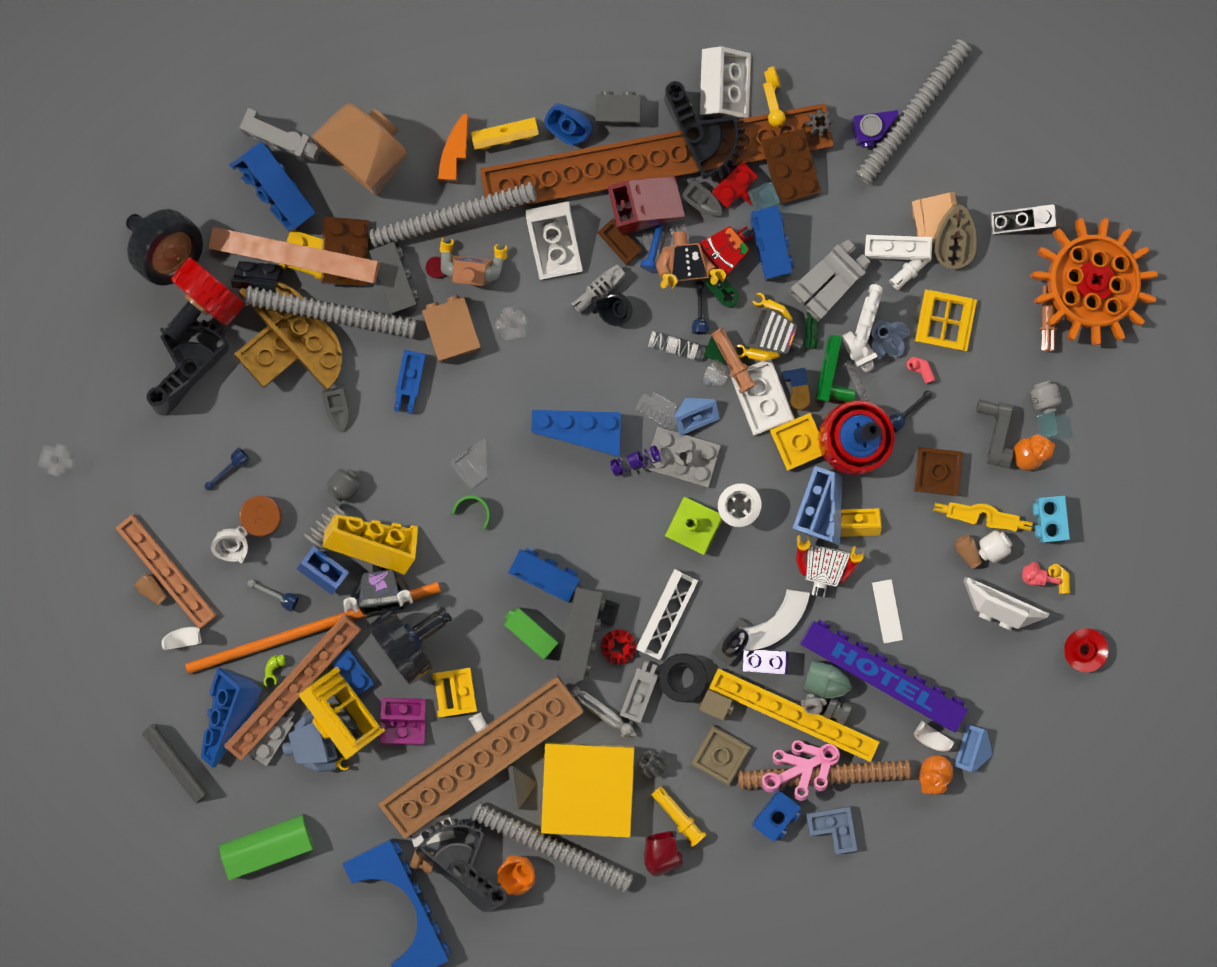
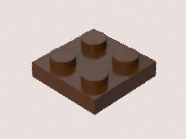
[913,447,963,496]

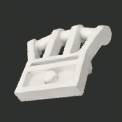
[853,284,883,348]

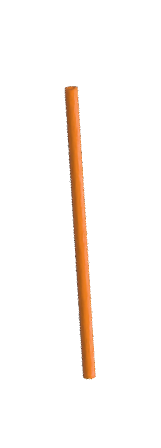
[185,582,441,674]

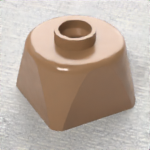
[312,103,407,197]

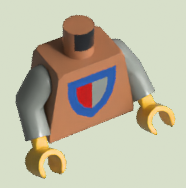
[439,238,507,286]

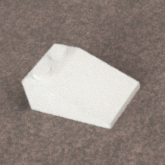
[526,201,583,280]

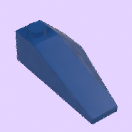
[201,668,262,767]

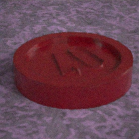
[425,256,444,279]

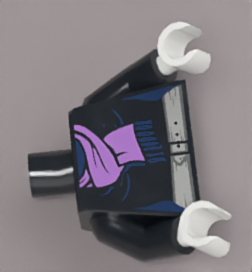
[343,564,413,615]

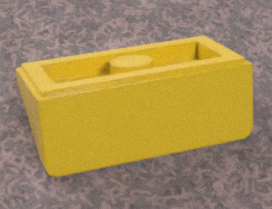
[840,508,882,537]

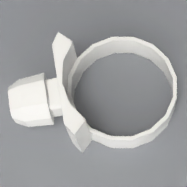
[842,331,878,372]

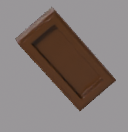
[597,218,643,266]

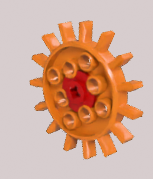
[1030,218,1158,346]

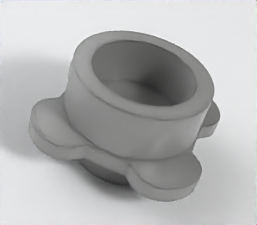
[801,694,827,714]

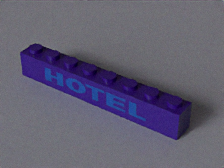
[799,620,968,733]

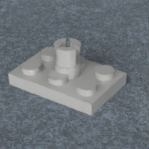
[645,427,721,488]

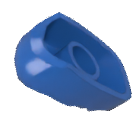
[544,103,593,146]

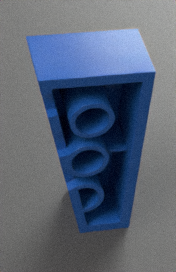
[229,141,315,231]
[531,410,621,457]

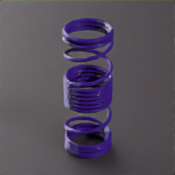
[610,445,661,477]

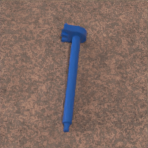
[640,223,665,273]

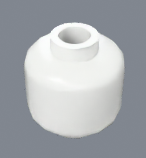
[978,531,1013,563]

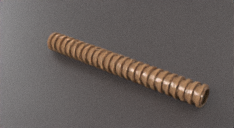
[738,760,911,790]

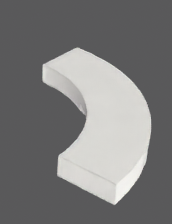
[735,589,810,651]

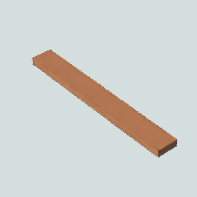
[208,227,380,284]
[224,614,362,761]

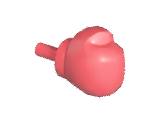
[1022,562,1061,586]

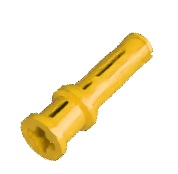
[651,786,707,847]

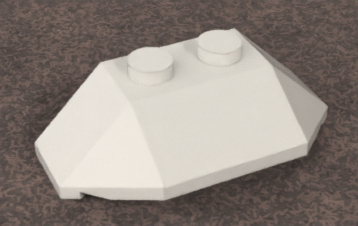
[964,577,1049,631]

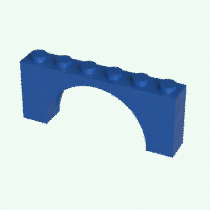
[342,838,451,967]

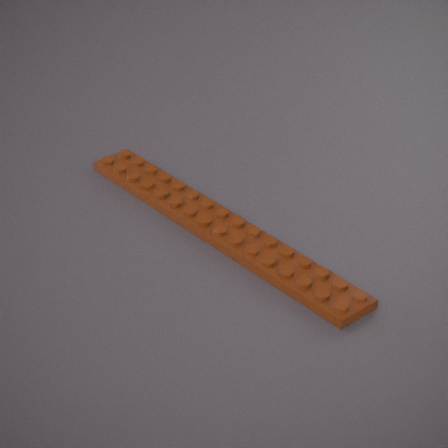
[480,103,834,212]

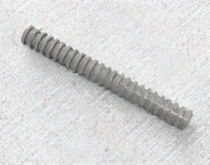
[856,39,972,184]
[369,182,537,248]
[244,286,416,339]
[472,802,633,893]

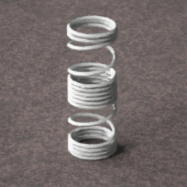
[648,331,699,361]

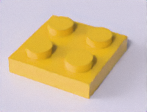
[769,413,822,471]

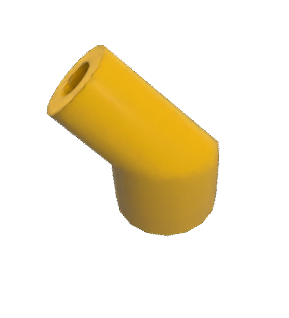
[1048,564,1070,594]

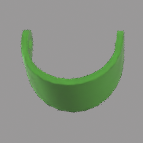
[451,496,490,530]

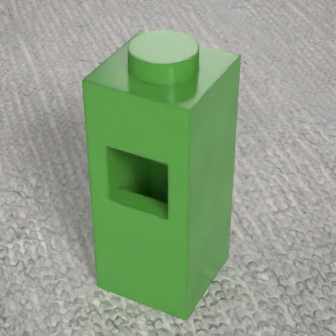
[504,608,559,660]

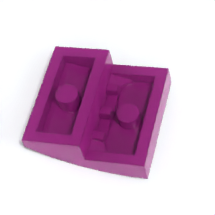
[380,698,426,746]

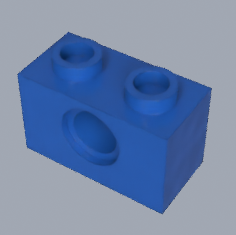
[751,789,801,842]

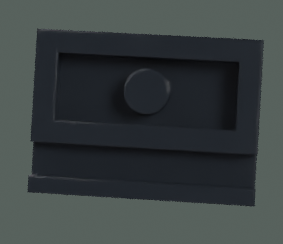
[231,261,283,292]

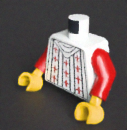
[796,535,865,597]

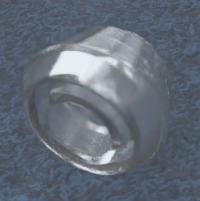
[702,359,729,388]

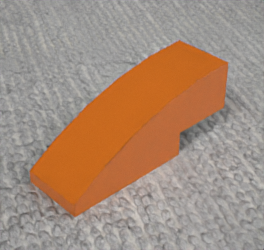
[438,114,469,183]

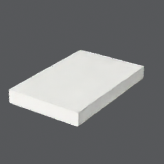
[729,360,795,436]

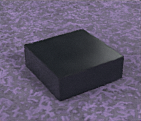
[597,600,620,625]

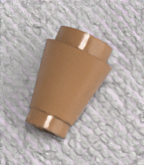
[954,534,982,569]
[134,573,167,605]

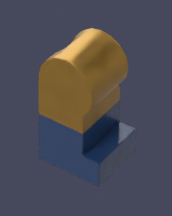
[782,368,810,410]

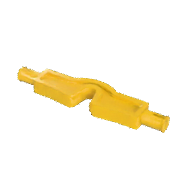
[933,502,1033,531]

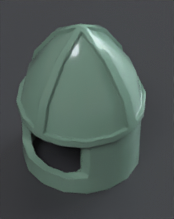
[803,660,852,699]

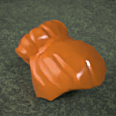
[1012,434,1055,471]
[919,755,953,795]

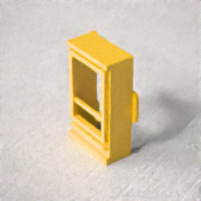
[298,667,385,760]

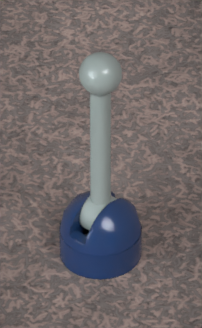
[247,579,299,612]

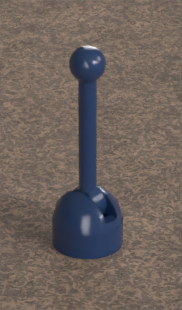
[205,447,250,490]

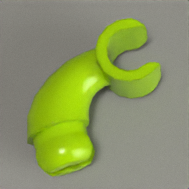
[263,655,286,687]

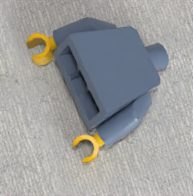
[282,703,350,772]

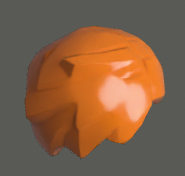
[497,856,536,896]

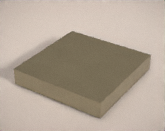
[690,725,751,786]

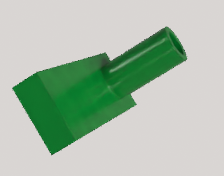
[815,335,855,402]

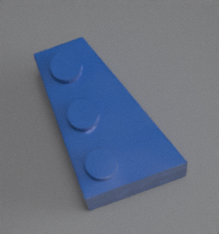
[749,205,795,281]
[508,548,580,603]

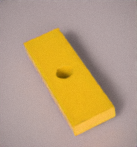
[471,117,539,150]

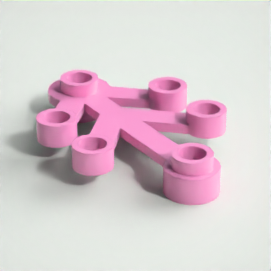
[762,740,840,801]

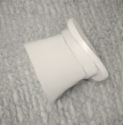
[718,484,761,527]

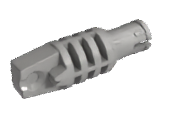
[571,265,626,314]

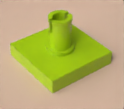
[665,497,723,555]

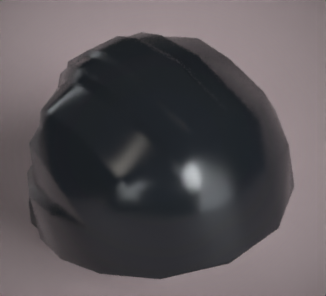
[588,293,633,326]

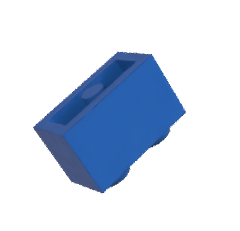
[297,546,349,595]

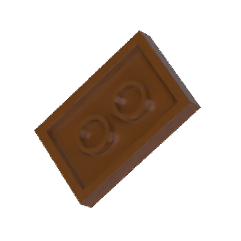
[761,128,821,205]
[321,217,369,286]

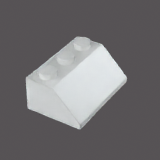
[700,46,751,119]

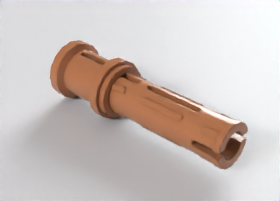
[711,328,757,394]

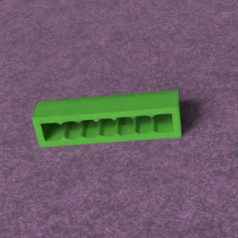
[219,814,315,880]

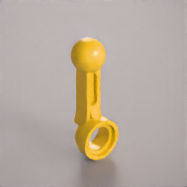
[763,66,786,127]

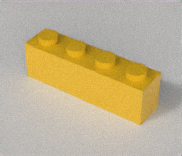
[323,514,418,575]

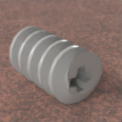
[303,502,349,550]

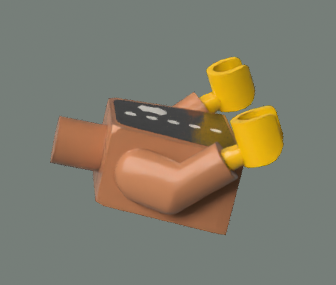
[656,231,726,289]

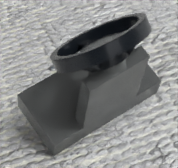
[712,618,750,666]

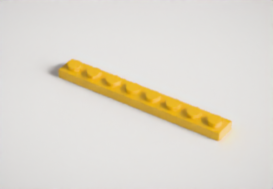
[709,669,879,762]

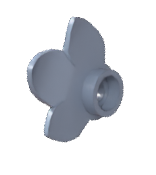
[871,320,911,360]

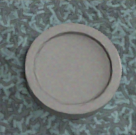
[860,114,882,137]

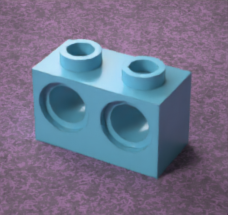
[1032,496,1070,542]

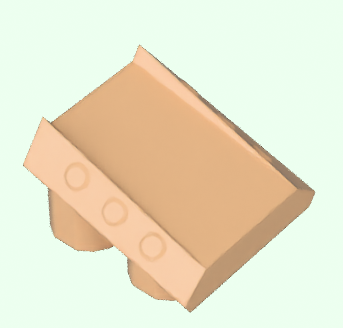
[912,192,961,242]

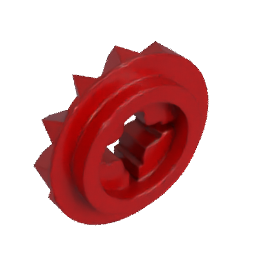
[601,629,636,665]

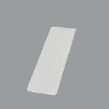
[872,579,903,643]

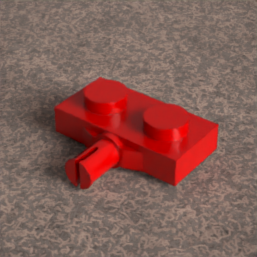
[711,160,758,208]

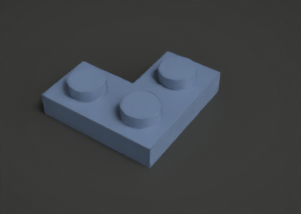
[806,806,857,854]

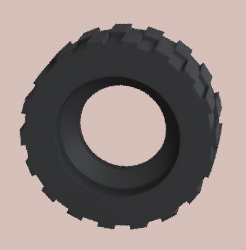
[658,653,707,703]

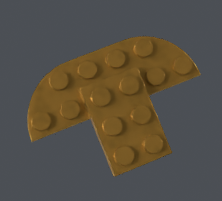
[234,283,342,391]

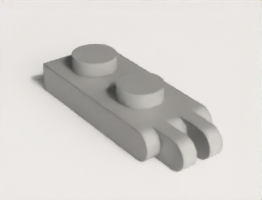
[620,661,658,723]
[248,711,295,766]

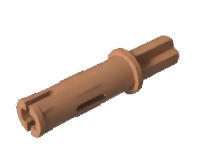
[1040,285,1057,352]

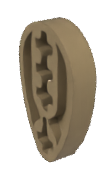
[933,204,977,269]

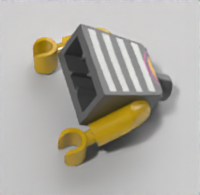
[736,293,803,361]

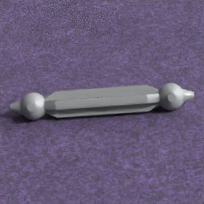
[565,683,637,737]

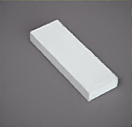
[865,235,933,261]

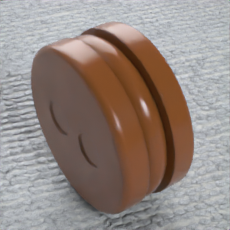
[239,496,282,537]

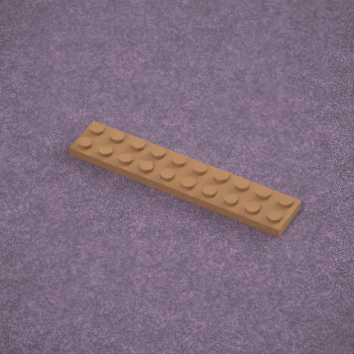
[378,675,584,839]

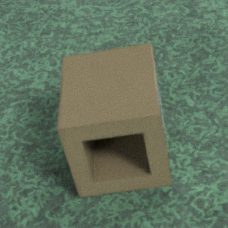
[698,689,734,720]

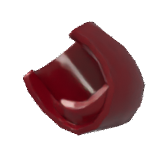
[644,831,683,877]

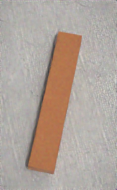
[115,514,218,630]

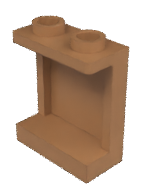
[422,295,481,362]

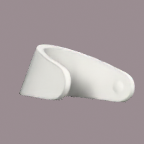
[162,627,202,650]
[914,721,954,752]

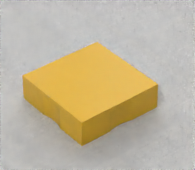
[541,742,634,837]

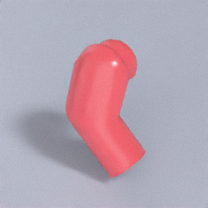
[906,357,935,384]

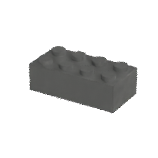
[557,586,606,681]

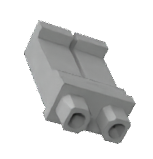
[239,108,321,162]
[788,240,870,321]

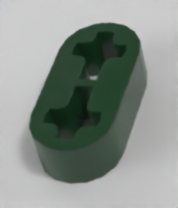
[704,275,739,308]

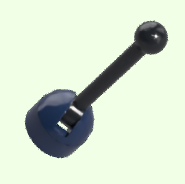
[692,281,709,334]
[889,390,932,433]

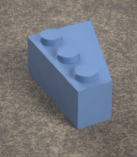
[793,466,842,546]

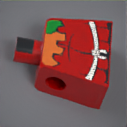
[699,226,754,278]

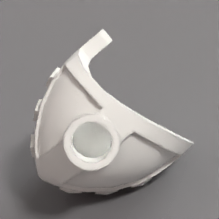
[211,526,248,563]

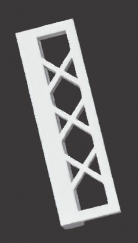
[636,569,698,660]

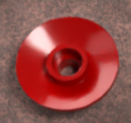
[1064,628,1108,672]

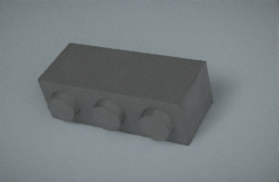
[369,242,420,315]

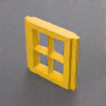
[915,290,977,352]

